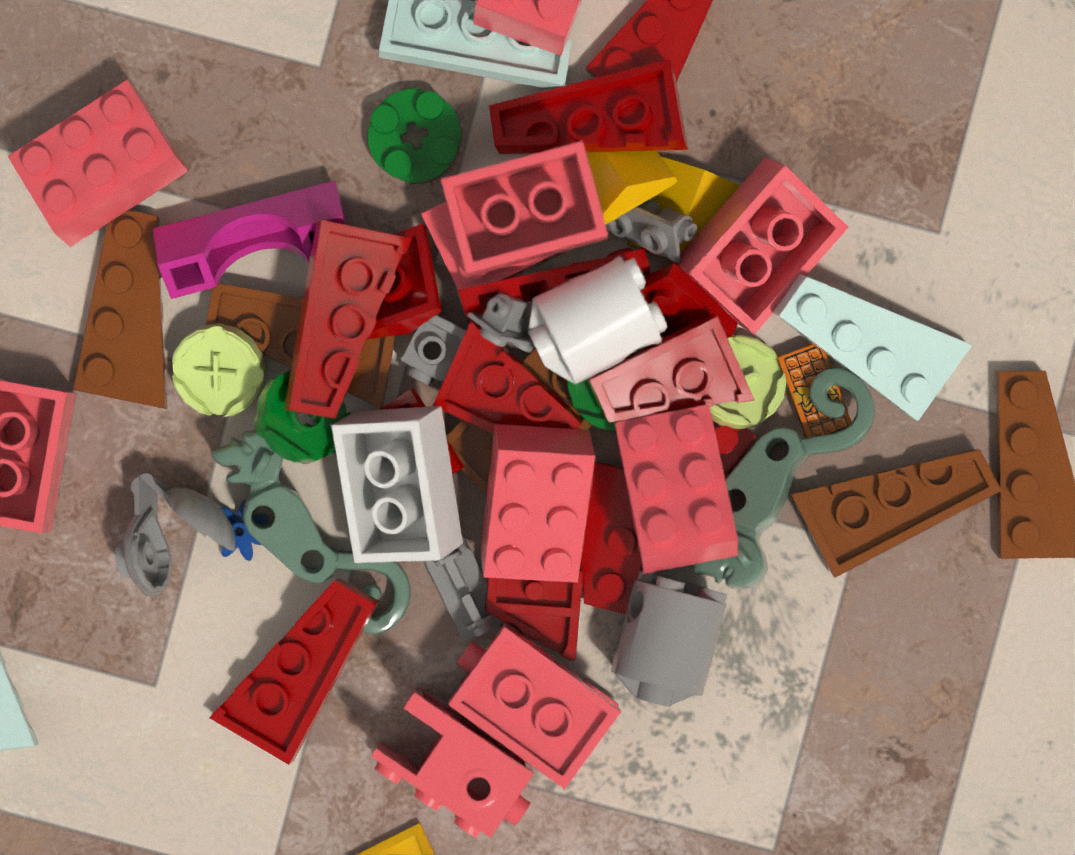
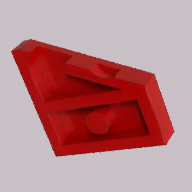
[640,263,738,338]
[484,569,583,661]

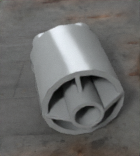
[611,571,727,707]

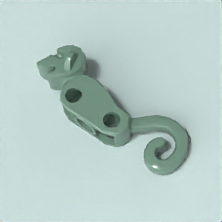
[693,368,875,589]
[211,430,411,635]

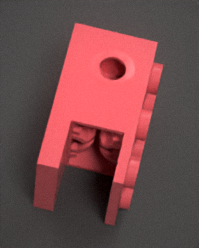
[448,623,621,790]
[371,686,534,838]

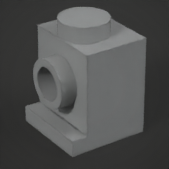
[401,315,466,386]

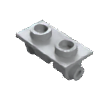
[606,199,697,263]
[467,294,536,352]
[424,537,503,642]

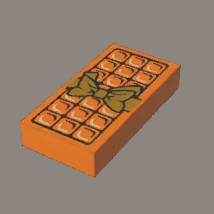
[777,344,852,438]

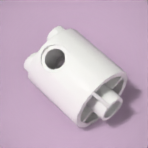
[529,256,667,384]

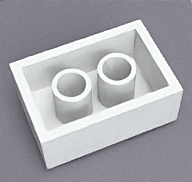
[331,406,463,563]

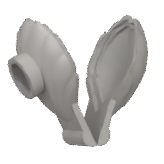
[115,473,236,597]

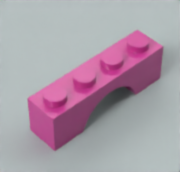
[153,180,348,299]

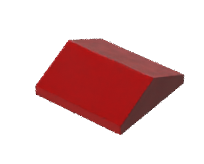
[366,223,442,340]

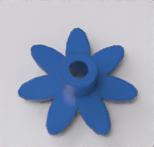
[220,500,268,561]

